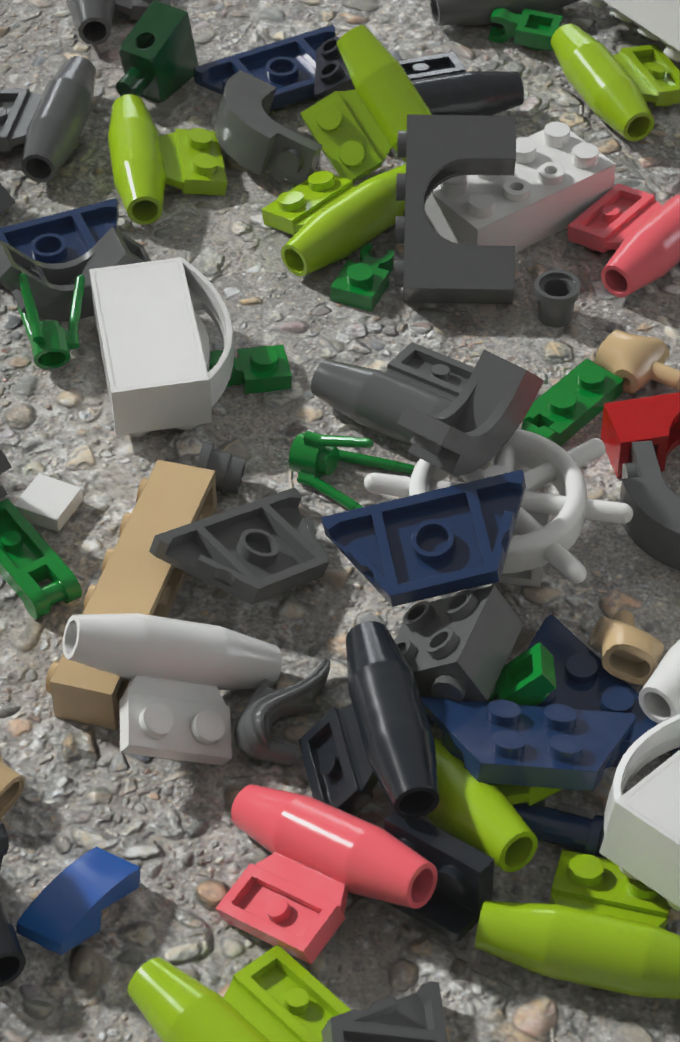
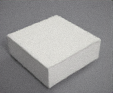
[14,473,83,532]

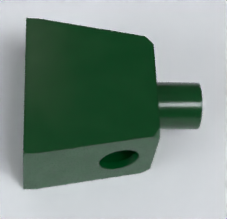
[116,0,199,103]

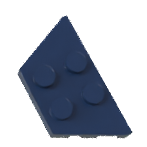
[193,24,336,111]
[0,198,119,285]
[321,469,526,607]
[526,614,680,768]
[421,697,636,791]

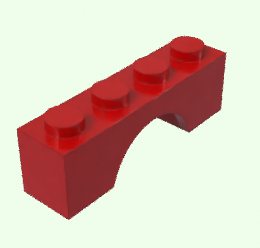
[600,392,680,479]

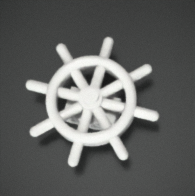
[364,421,633,591]

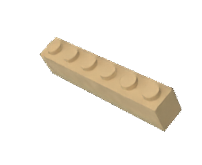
[46,460,217,730]

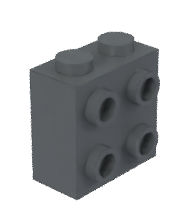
[394,585,524,702]

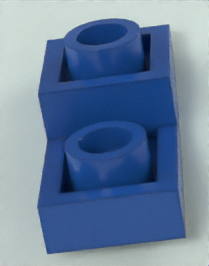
[16,847,141,955]

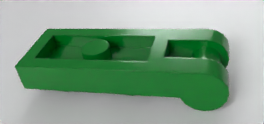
[521,359,624,447]
[0,498,82,620]

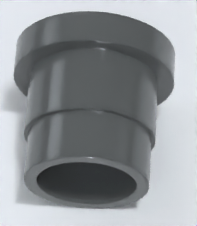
[534,270,581,328]
[196,442,246,494]

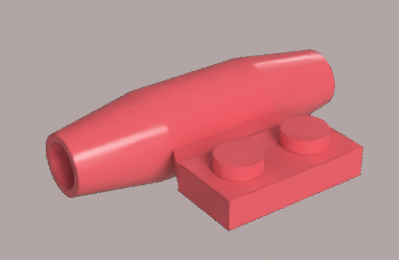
[567,183,680,298]
[216,784,438,965]

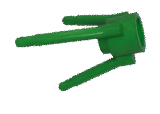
[16,273,85,369]
[288,431,415,510]

